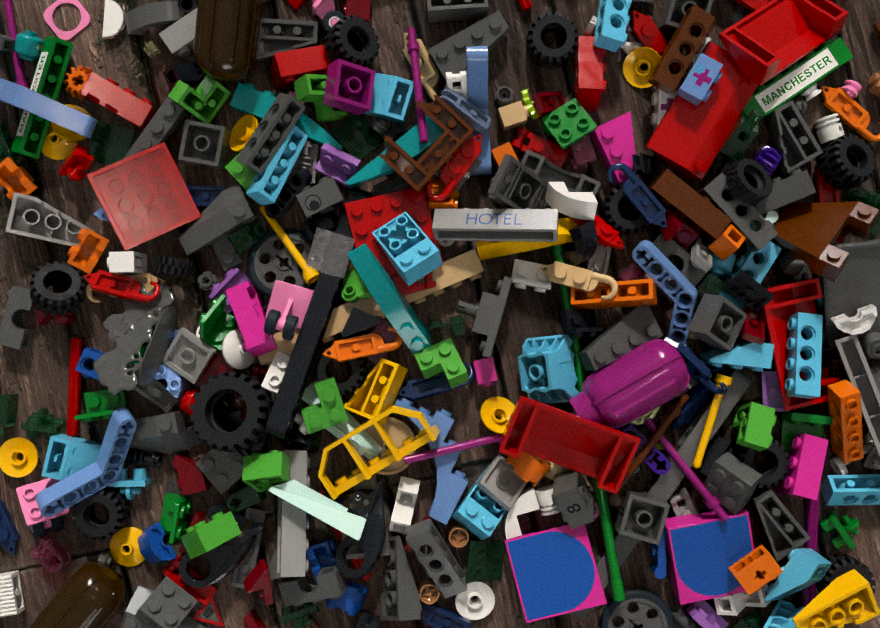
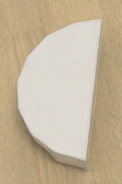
[102,0,126,40]

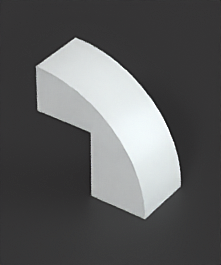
[545,182,598,221]
[389,476,420,535]
[504,486,540,540]
[714,583,771,616]

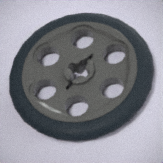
[247,228,323,298]
[599,589,675,628]

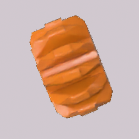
[63,65,96,101]

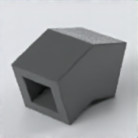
[0,34,15,52]

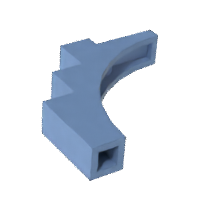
[394,397,468,525]

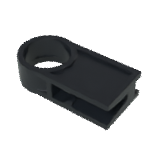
[632,153,657,177]

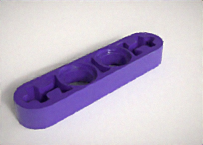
[613,423,671,475]

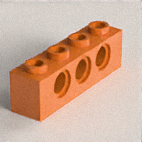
[571,279,657,309]
[827,380,864,464]

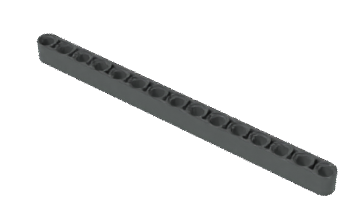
[568,368,752,621]

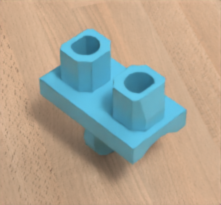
[109,467,152,500]

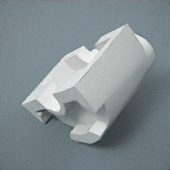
[830,304,877,335]

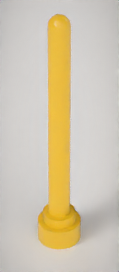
[260,205,320,285]
[693,373,733,469]

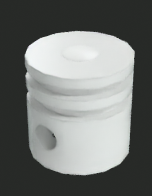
[813,113,845,145]
[535,485,561,516]

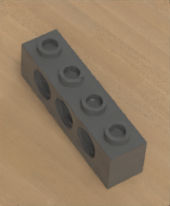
[235,93,306,175]
[699,173,778,252]
[406,518,467,599]

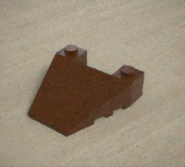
[773,201,879,282]

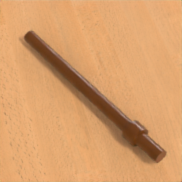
[617,393,689,495]

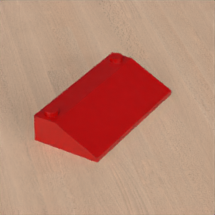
[718,0,849,86]
[645,41,758,180]
[763,278,841,411]
[499,395,641,494]

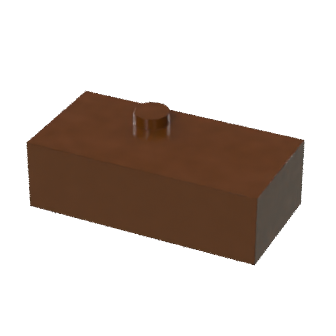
[648,169,732,243]

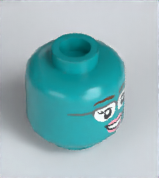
[14,30,44,62]

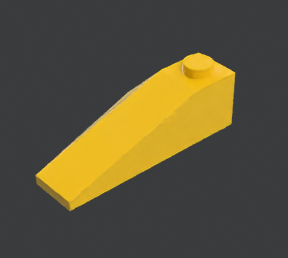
[793,569,880,628]

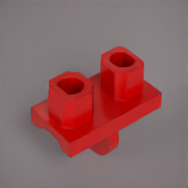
[59,145,94,181]

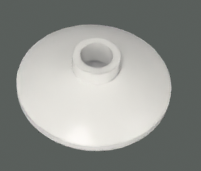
[222,329,256,369]
[455,582,495,620]

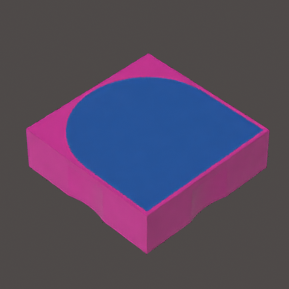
[664,507,754,605]
[505,523,607,623]

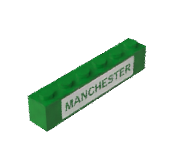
[11,36,74,159]
[739,37,853,128]

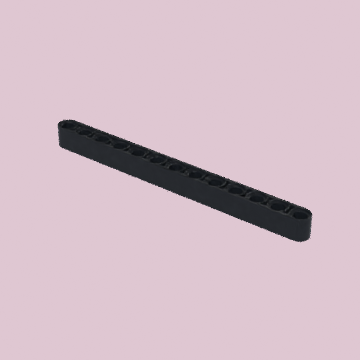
[265,187,373,439]

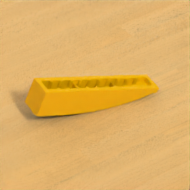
[476,218,578,261]

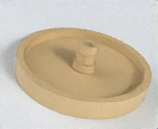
[360,416,416,475]

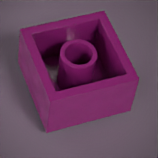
[323,59,375,115]

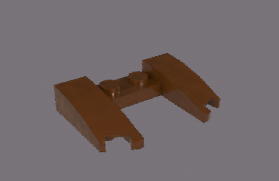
[380,95,475,193]

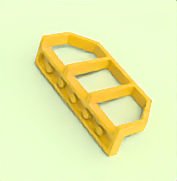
[318,405,440,500]

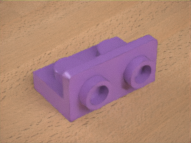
[314,143,361,188]
[208,268,255,314]
[761,371,790,412]
[685,600,728,628]

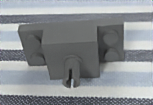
[488,154,549,209]
[456,276,512,358]

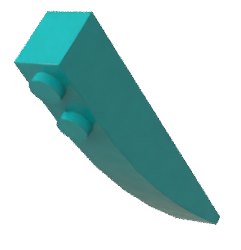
[230,83,345,152]
[346,116,443,188]
[348,243,431,354]

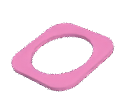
[43,0,91,41]

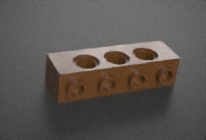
[647,5,716,94]

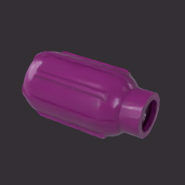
[568,339,690,428]

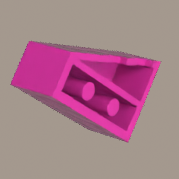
[590,111,637,187]
[225,281,277,357]
[776,433,829,500]

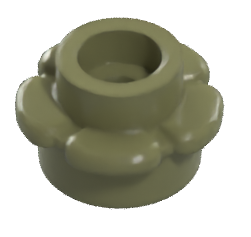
[143,39,162,58]

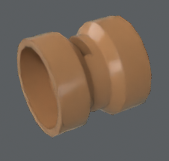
[449,523,469,548]
[418,578,440,605]

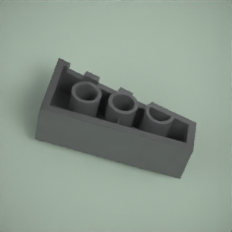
[428,10,509,85]
[578,305,663,372]

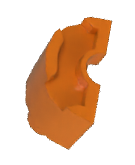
[0,157,38,201]
[429,178,459,210]
[67,228,110,274]
[506,451,551,487]

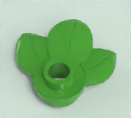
[341,269,372,303]

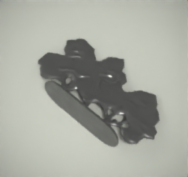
[93,283,178,396]

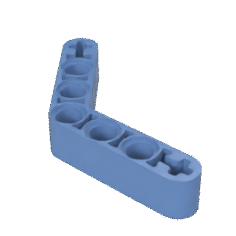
[466,46,492,175]
[0,78,98,139]
[632,240,698,346]
[35,407,137,517]

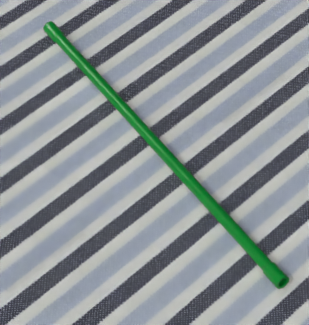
[552,244,625,602]

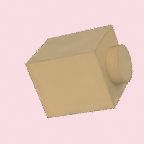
[497,101,529,131]

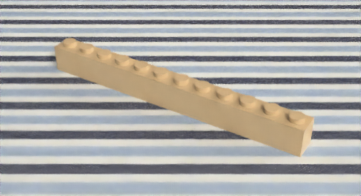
[258,249,484,367]

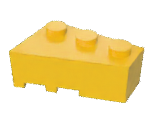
[344,358,408,425]

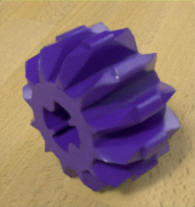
[752,146,781,176]

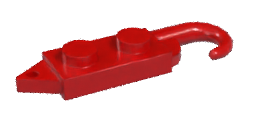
[631,11,676,74]
[426,134,482,202]
[568,214,624,250]
[84,270,160,303]

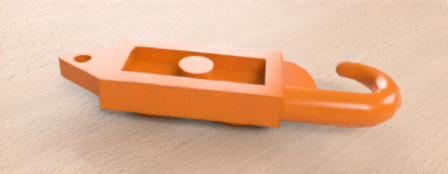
[820,86,880,142]
[323,326,403,362]

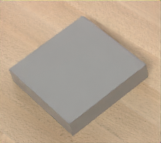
[162,327,217,384]
[476,454,527,511]

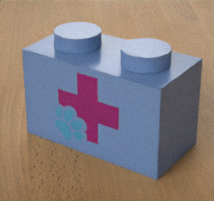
[676,53,723,106]

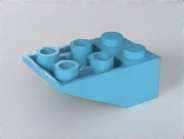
[363,73,414,125]
[372,211,443,286]
[698,339,774,372]
[41,433,102,481]
[451,464,506,540]
[765,548,832,601]

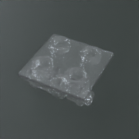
[306,227,356,278]

